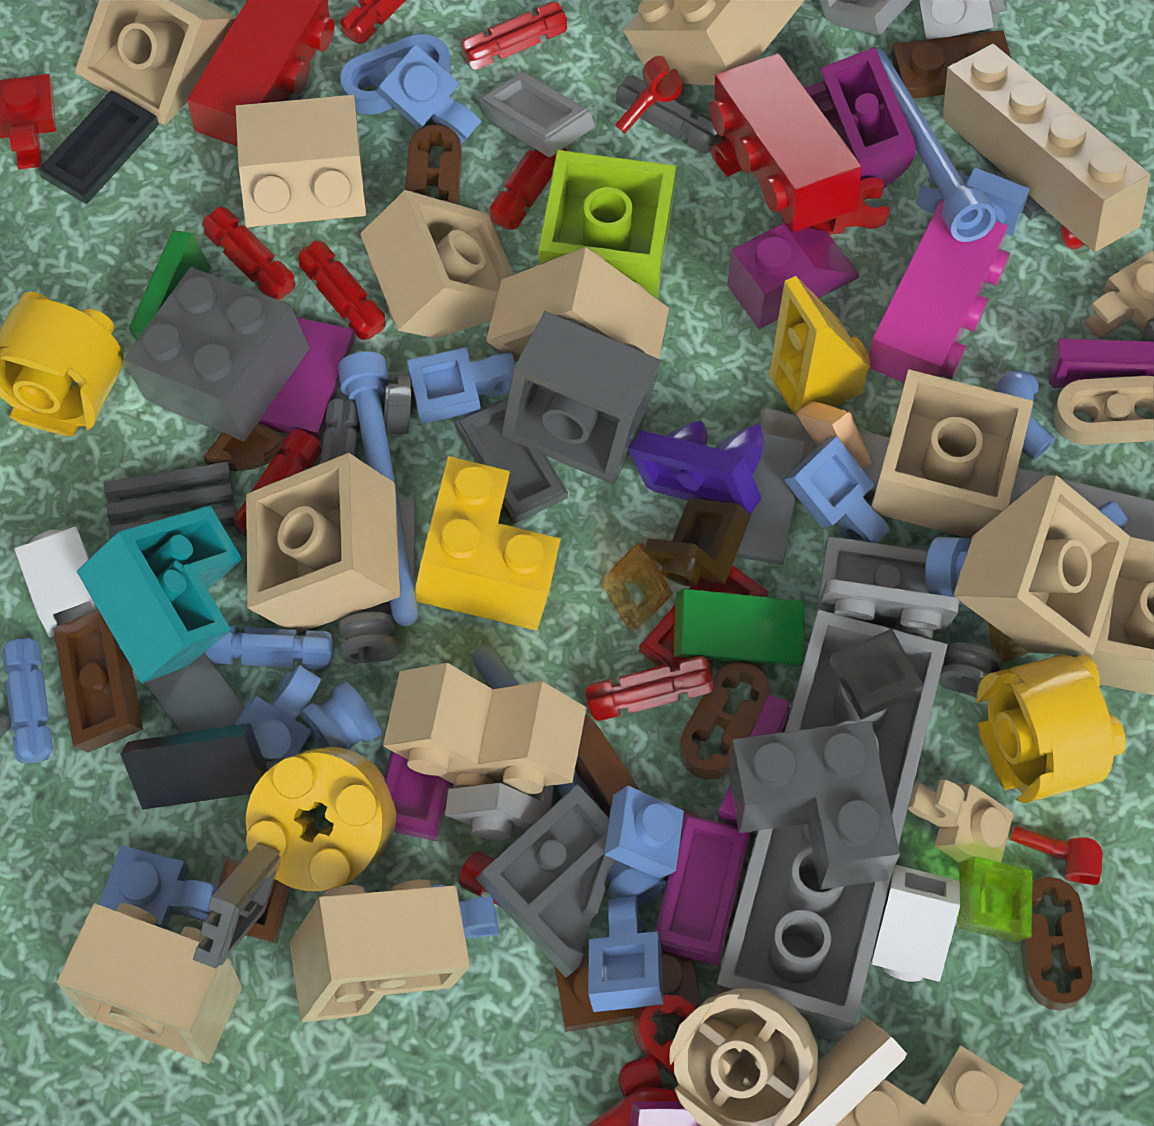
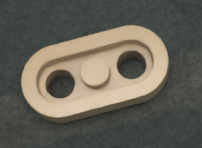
[1053,376,1154,445]

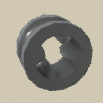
[338,612,399,664]
[939,642,1002,697]

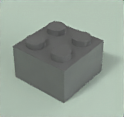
[123,267,310,442]
[501,311,662,485]

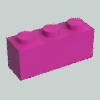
[868,199,1011,383]

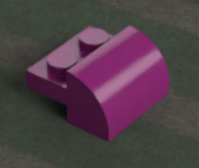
[805,47,916,189]

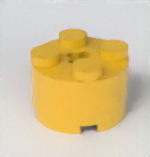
[0,292,124,437]
[976,654,1126,803]
[246,747,396,892]

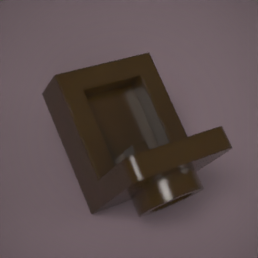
[643,498,751,587]

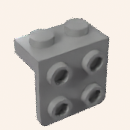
[816,536,959,640]

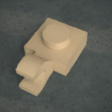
[1084,251,1154,340]
[908,779,1014,875]

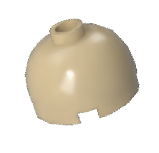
[670,988,818,1126]

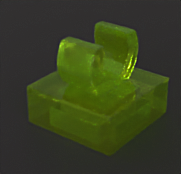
[956,856,1033,943]

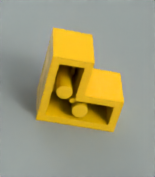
[415,456,561,631]

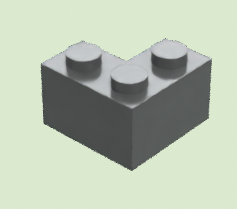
[727,721,900,890]

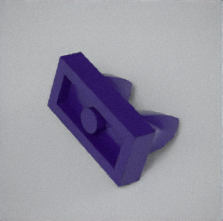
[628,420,764,514]

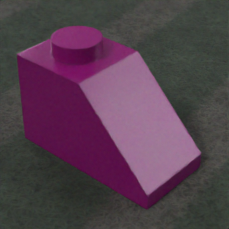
[727,224,859,329]

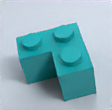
[76,505,243,684]

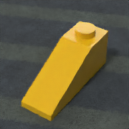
[769,276,870,415]

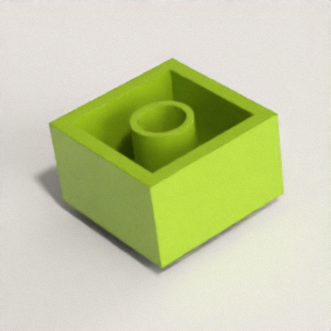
[538,150,676,299]

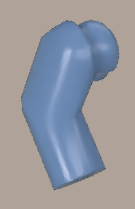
[995,371,1056,460]

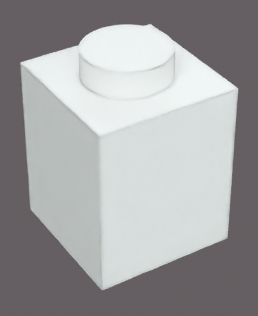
[14,526,98,638]
[871,865,960,982]

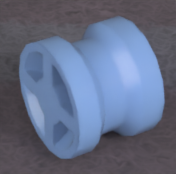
[300,681,382,750]

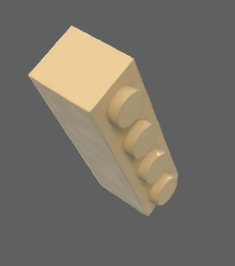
[943,44,1151,252]

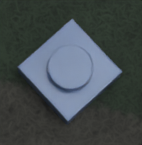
[604,786,684,880]

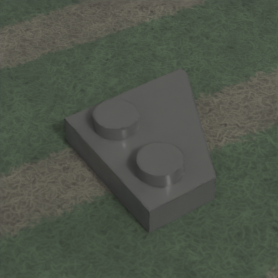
[475,784,615,978]

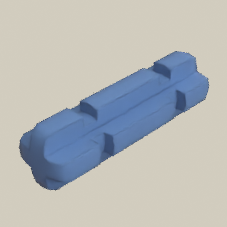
[205,626,334,670]
[2,638,53,764]

